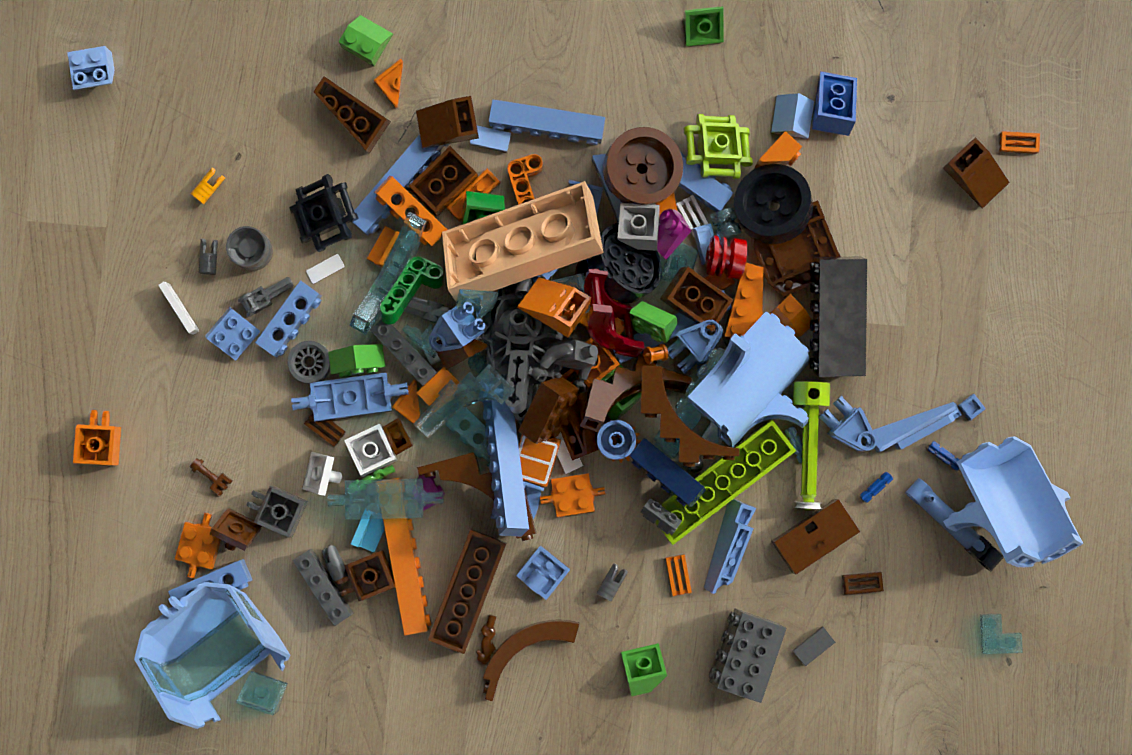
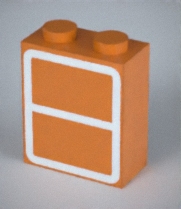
[518,434,561,487]

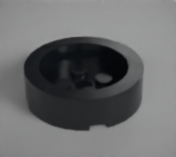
[734,164,813,244]
[587,223,662,303]

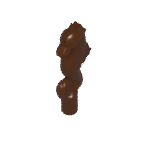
[476,614,497,664]

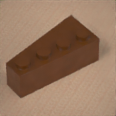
[314,76,391,153]

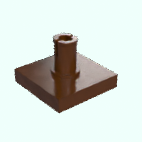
[210,508,262,551]

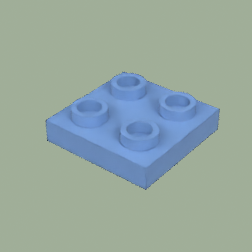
[205,307,260,361]
[516,545,570,600]

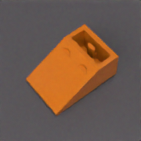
[517,277,591,338]

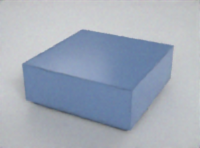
[957,394,986,421]

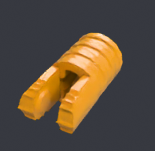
[190,168,225,204]

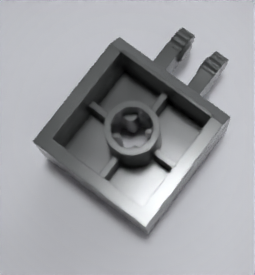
[246,486,308,537]

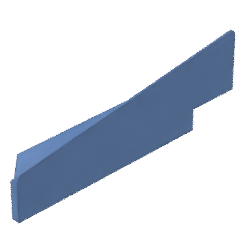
[873,402,962,452]
[704,499,756,594]

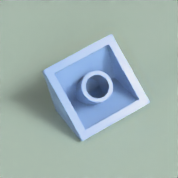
[771,93,814,139]

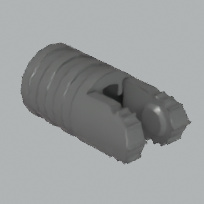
[199,239,218,275]
[322,545,348,582]
[597,563,628,602]

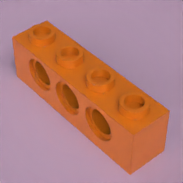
[374,176,448,246]

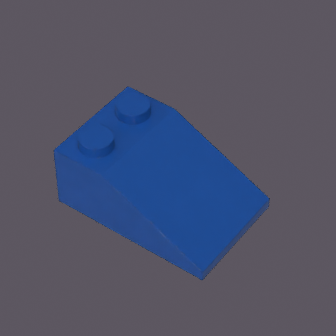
[812,71,857,136]

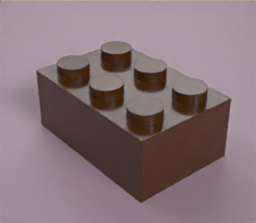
[409,146,478,217]
[518,376,579,444]

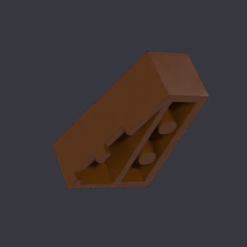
[560,392,599,461]

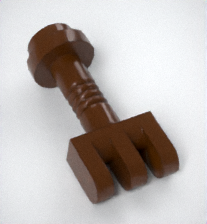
[190,458,233,496]

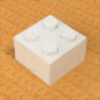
[344,424,398,477]

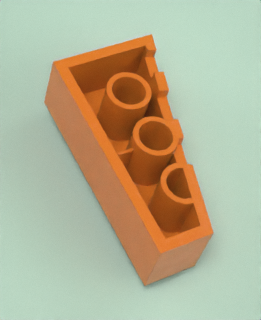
[722,263,763,340]

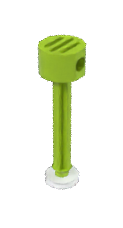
[793,382,830,511]

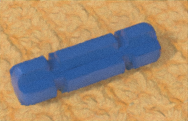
[928,441,960,471]
[860,472,893,503]

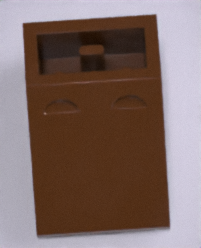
[416,96,479,149]
[943,137,1010,209]

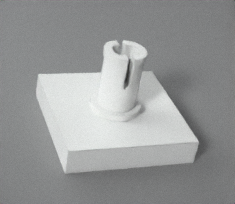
[302,452,342,496]

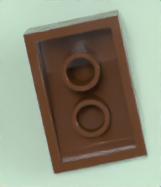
[660,267,733,332]

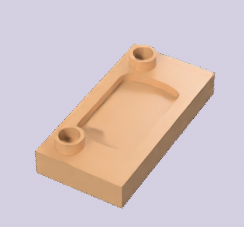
[442,181,603,303]

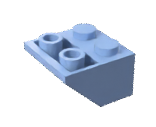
[67,46,115,90]

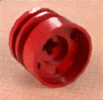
[705,235,747,279]

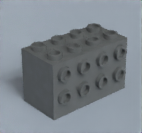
[709,608,787,703]

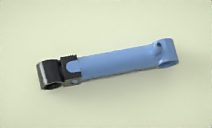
[905,478,1004,572]

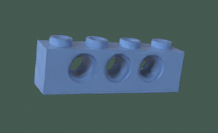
[255,280,322,357]
[168,559,252,600]

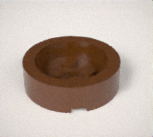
[603,127,683,205]

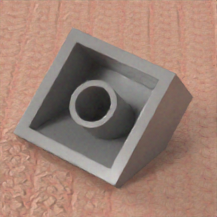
[618,203,660,250]

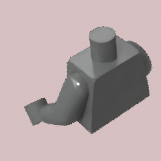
[532,340,598,393]

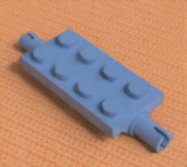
[291,373,409,422]

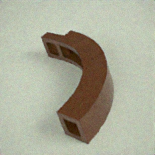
[483,619,579,701]

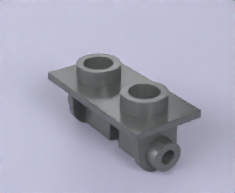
[641,498,682,535]

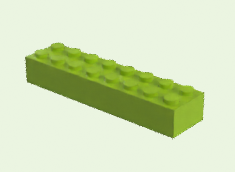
[655,420,796,545]

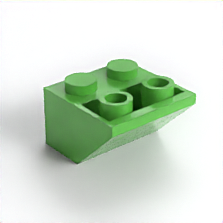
[629,301,678,343]

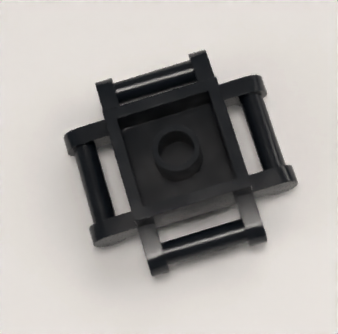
[289,174,359,252]

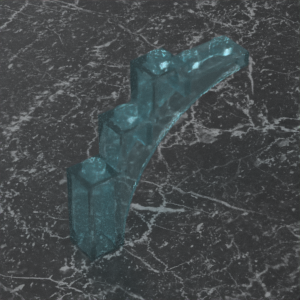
[349,212,427,335]
[414,364,515,438]

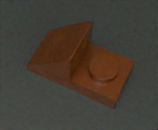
[382,418,414,455]

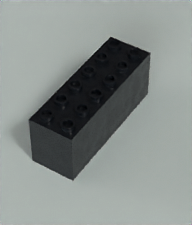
[809,256,867,377]

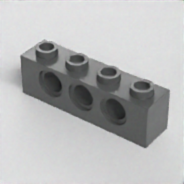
[370,319,438,386]
[292,549,354,626]

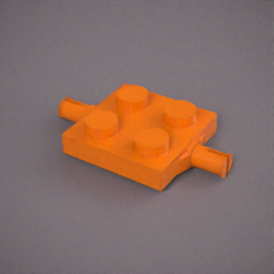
[540,473,606,518]
[175,513,221,578]

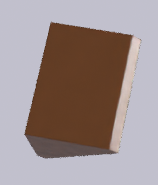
[435,339,487,370]

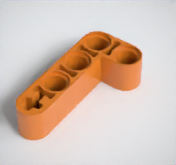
[507,154,543,205]

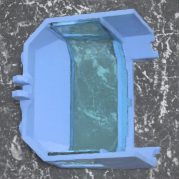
[134,582,291,729]

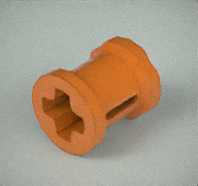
[643,344,668,364]

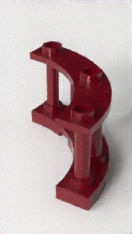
[583,269,644,358]

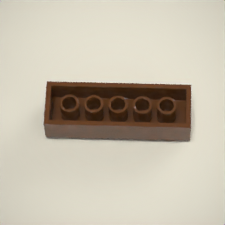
[428,529,507,654]

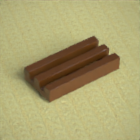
[304,413,346,447]
[842,572,884,595]

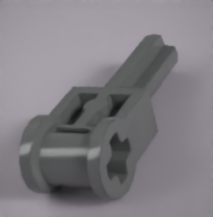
[238,277,294,317]

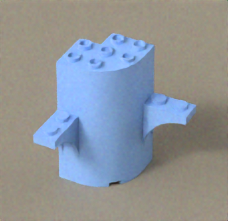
[688,312,809,448]
[943,436,1083,567]

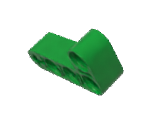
[380,256,444,325]

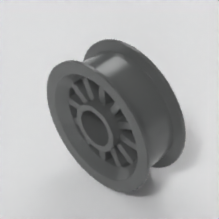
[287,341,331,384]

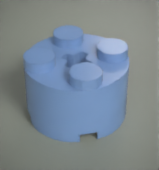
[596,420,636,460]

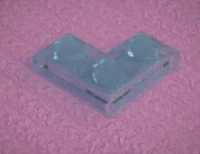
[980,614,1023,654]

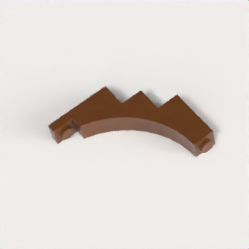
[417,452,537,541]

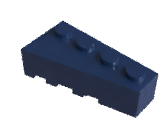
[629,438,706,507]

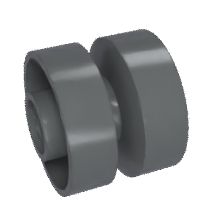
[226,226,273,271]

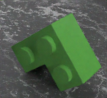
[328,344,385,377]

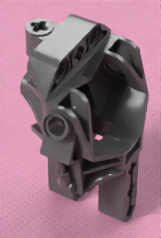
[481,278,577,425]

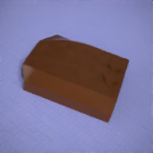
[753,200,841,297]

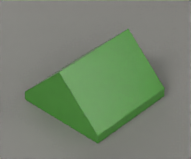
[683,6,724,46]

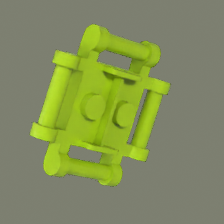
[683,114,753,179]

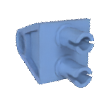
[429,302,485,352]
[667,320,723,374]
[819,395,877,451]

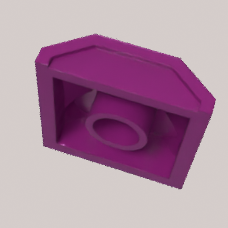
[657,209,692,259]

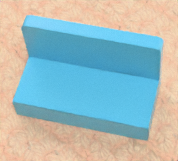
[351,508,385,552]

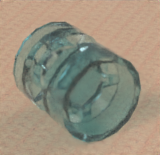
[710,207,742,241]

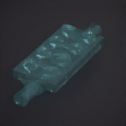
[327,479,444,519]

